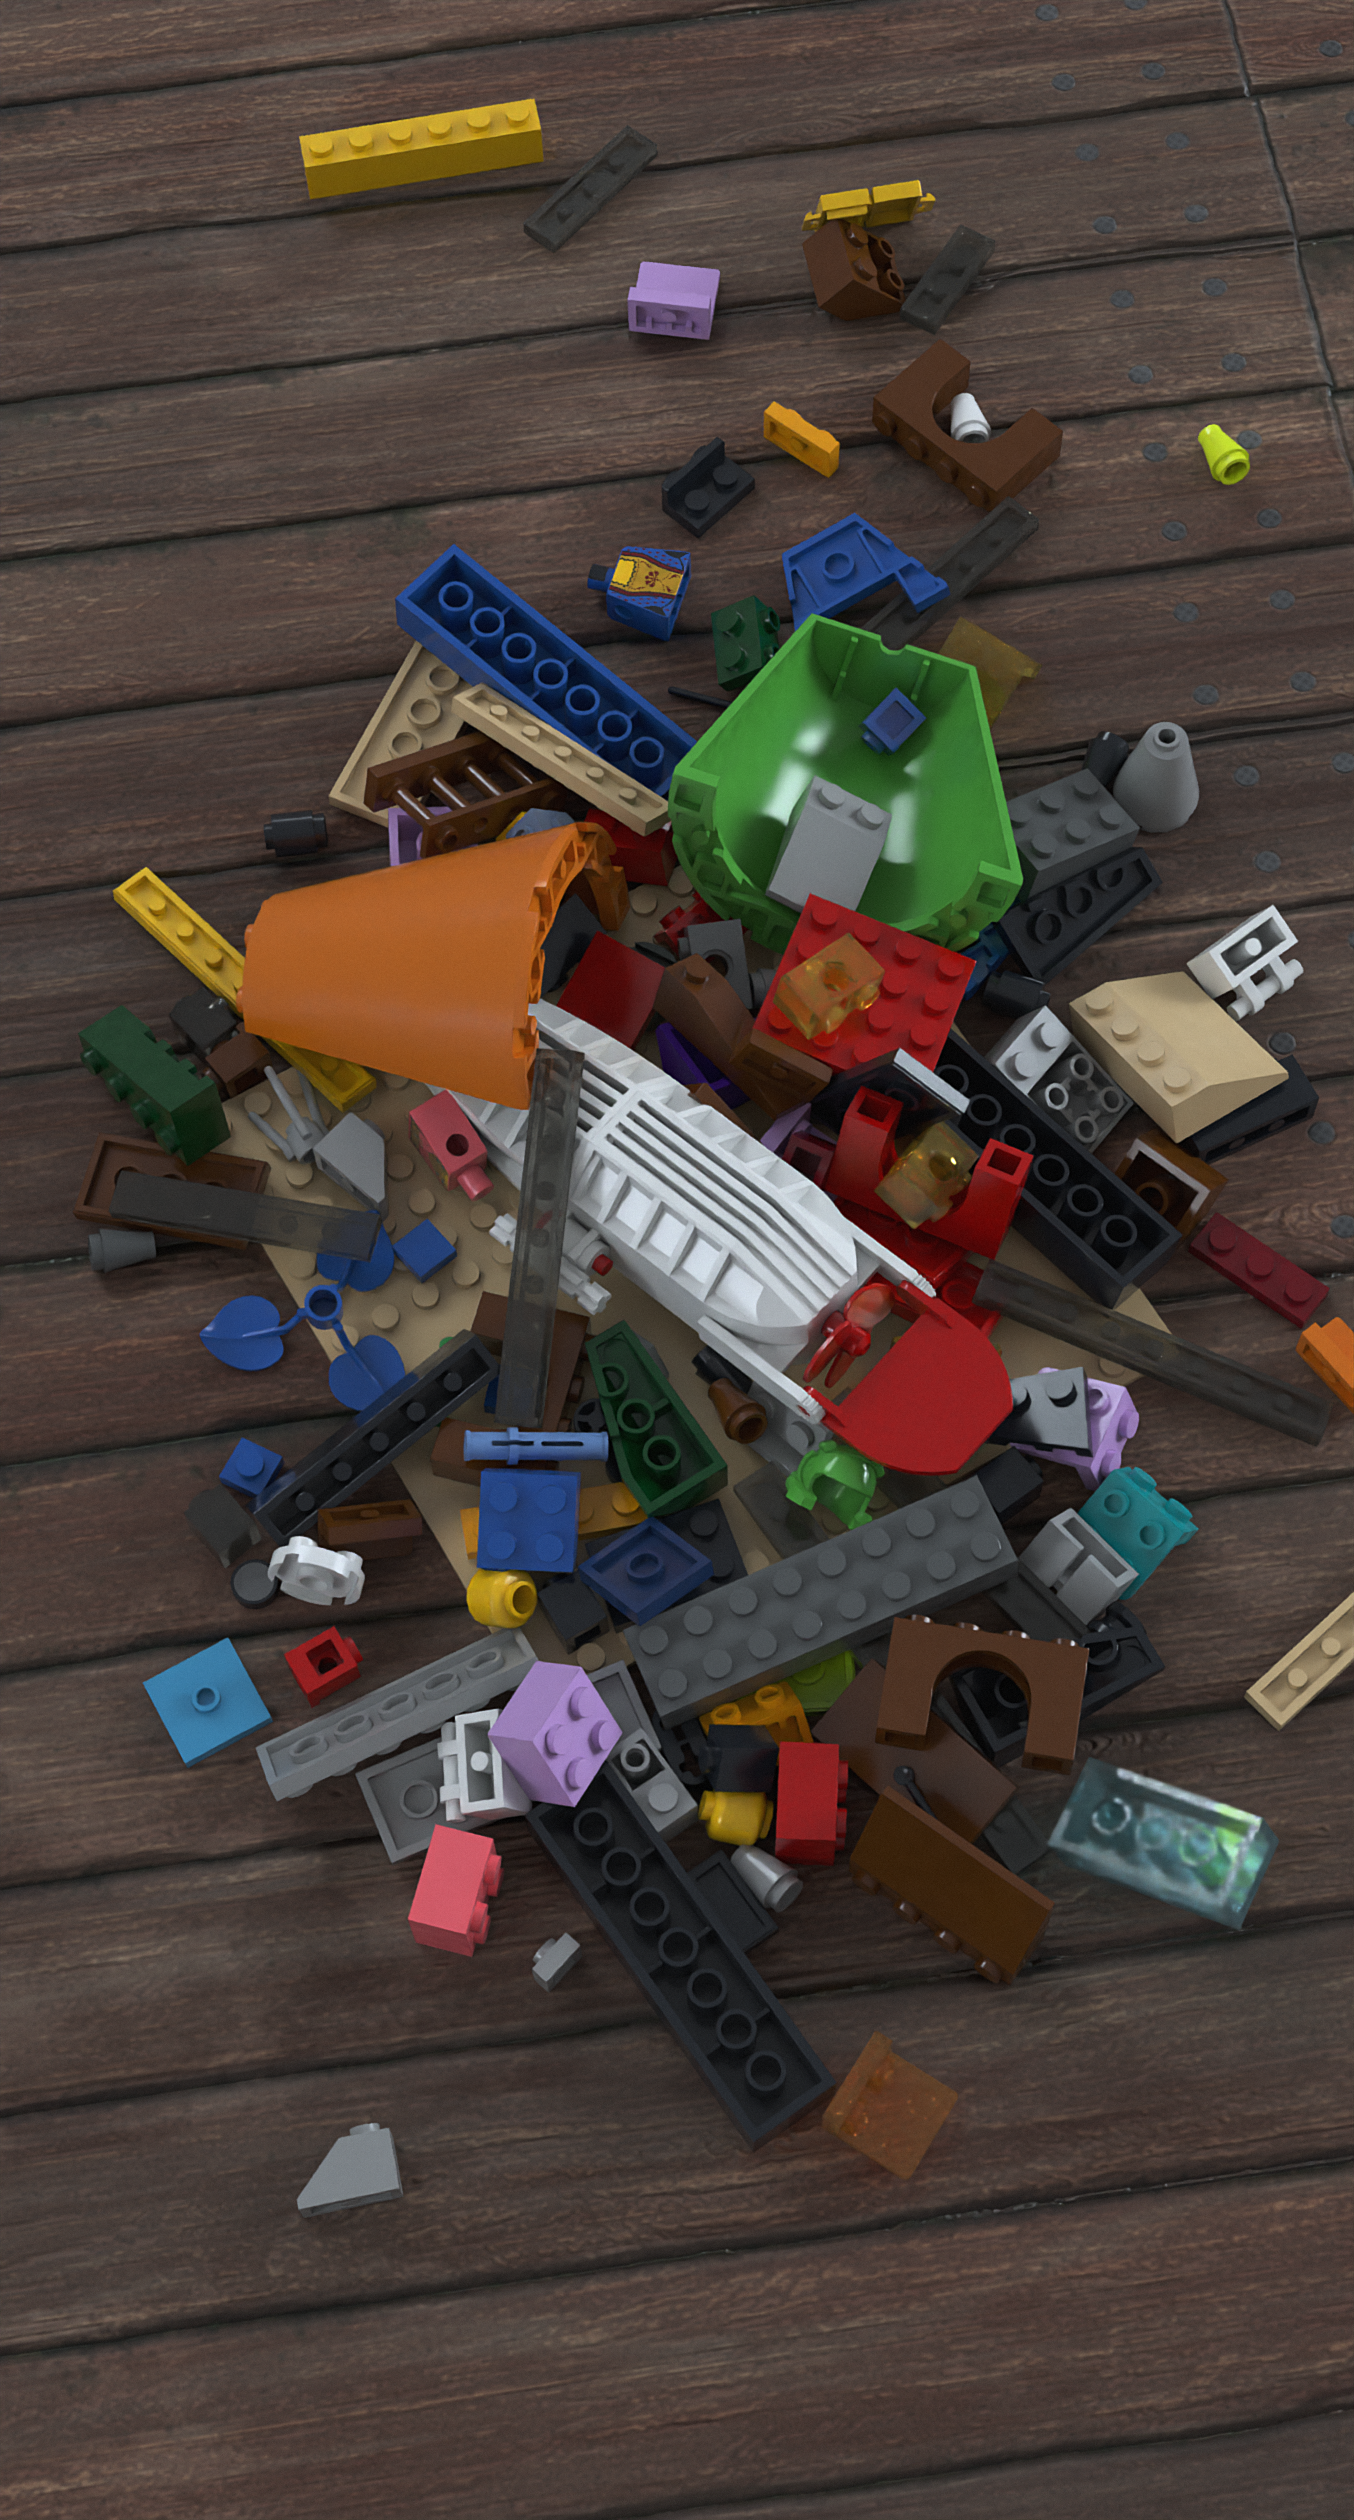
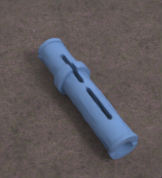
[463,1427,608,1465]

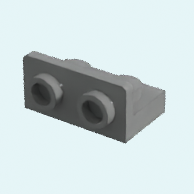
[747,1381,834,1477]

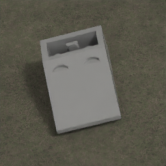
[984,1005,1134,1154]

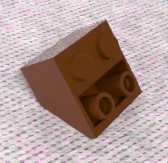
[802,219,908,321]

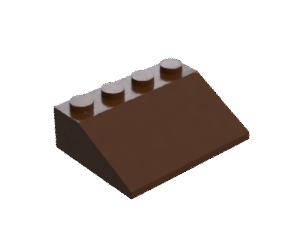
[848,1785,1055,1985]

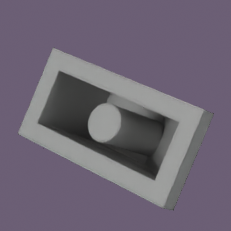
[313,1112,389,1222]
[297,2123,404,2218]

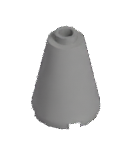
[1112,722,1199,833]

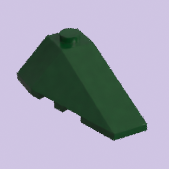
[585,1320,728,1518]

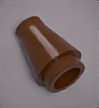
[708,1378,768,1444]

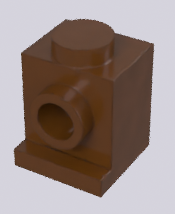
[200,1022,274,1099]

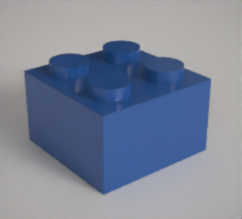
[477,1467,581,1573]

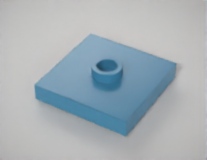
[143,1637,273,1768]

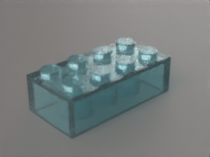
[1048,1757,1279,1930]

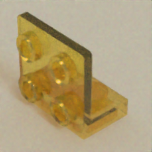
[938,617,1042,731]

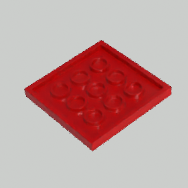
[752,893,977,1076]

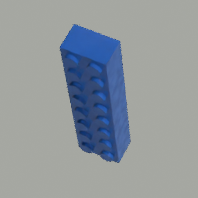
[395,544,697,801]

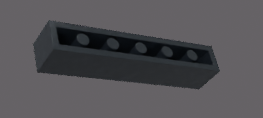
[245,1329,504,1547]

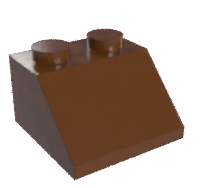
[1114,1128,1229,1257]

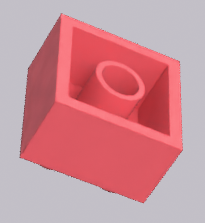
[408,1824,504,1957]

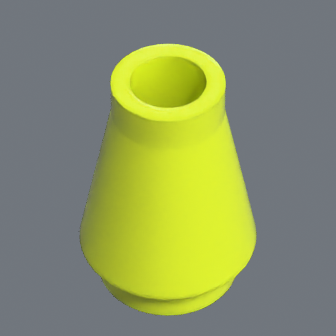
[1198,424,1250,485]

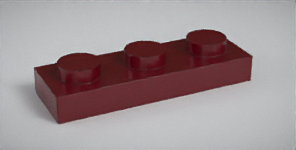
[1188,1212,1330,1329]

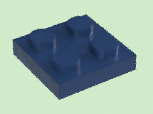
[578,1517,714,1627]

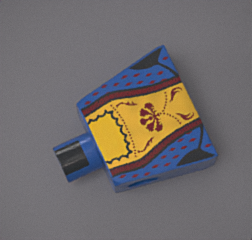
[587,546,691,641]

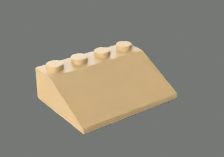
[1069,971,1289,1144]

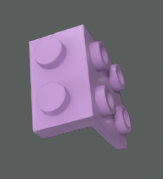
[1009,1367,1139,1491]

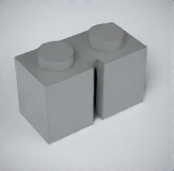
[1018,1508,1139,1625]

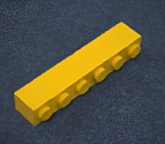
[299,99,544,200]

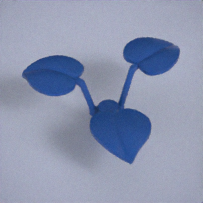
[200,1210,405,1411]

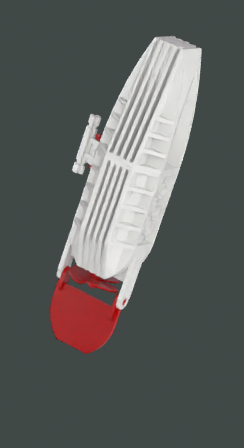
[425,999,1013,1476]

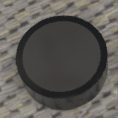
[230,1559,280,1609]

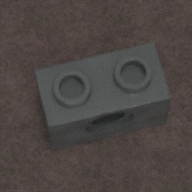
[677,919,753,1010]

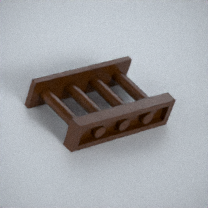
[363,731,568,859]

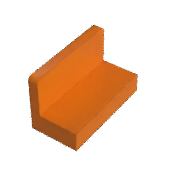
[1295,1317,1354,1414]

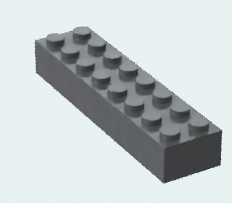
[623,1475,1018,1731]

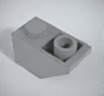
[605,1728,698,1843]

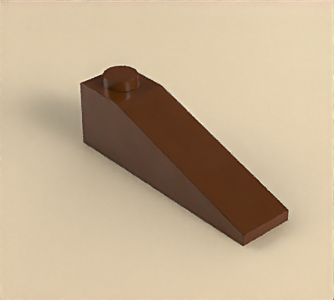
[653,953,807,1121]

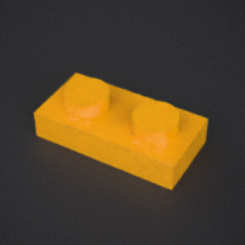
[764,401,840,478]

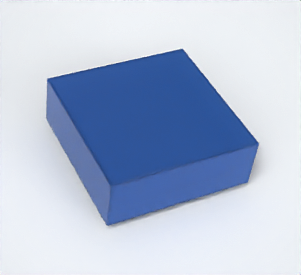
[392,1219,457,1283]

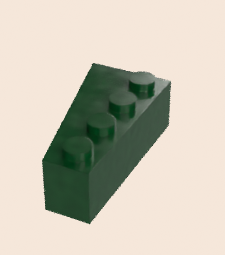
[78,1005,232,1166]

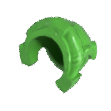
[785,1439,885,1530]

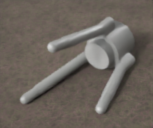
[248,1066,329,1165]

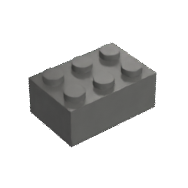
[1006,768,1140,901]

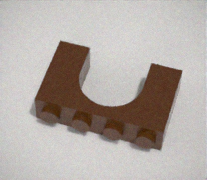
[872,339,1063,516]
[430,1291,597,1487]
[875,1615,1089,1776]

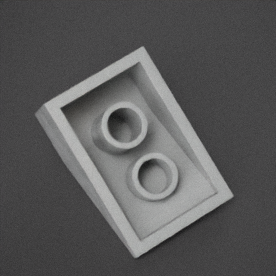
[765,775,892,913]

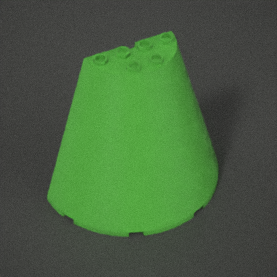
[668,613,1023,955]

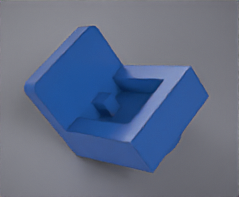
[859,688,926,756]

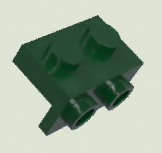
[711,595,780,692]

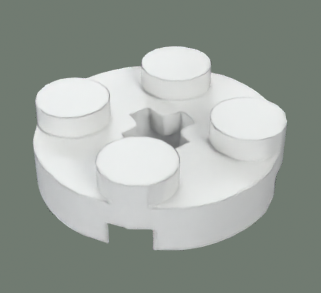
[268,1536,365,1606]

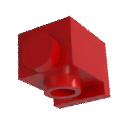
[284,1626,364,1708]

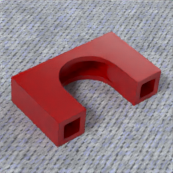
[825,1085,1034,1260]

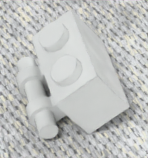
[1186,905,1303,1021]
[437,1709,532,1823]

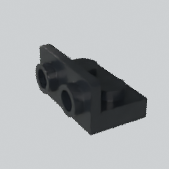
[661,437,755,538]

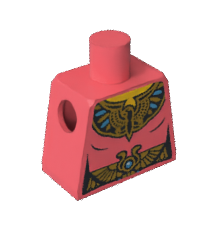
[408,1089,494,1202]

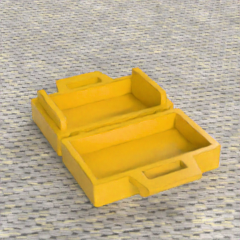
[802,180,935,232]

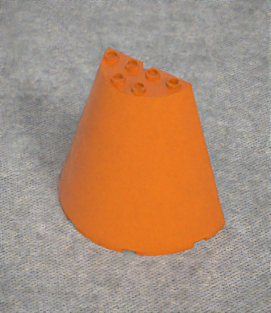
[236,822,630,1110]

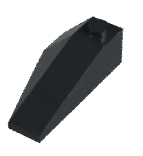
[949,1626,1165,1768]

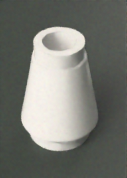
[951,393,991,443]

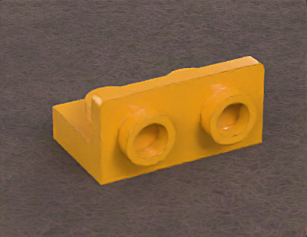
[699,1681,814,1766]

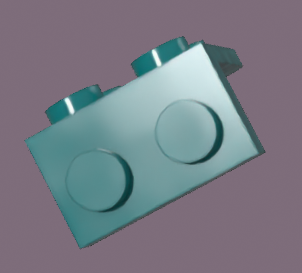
[1077,1467,1199,1600]

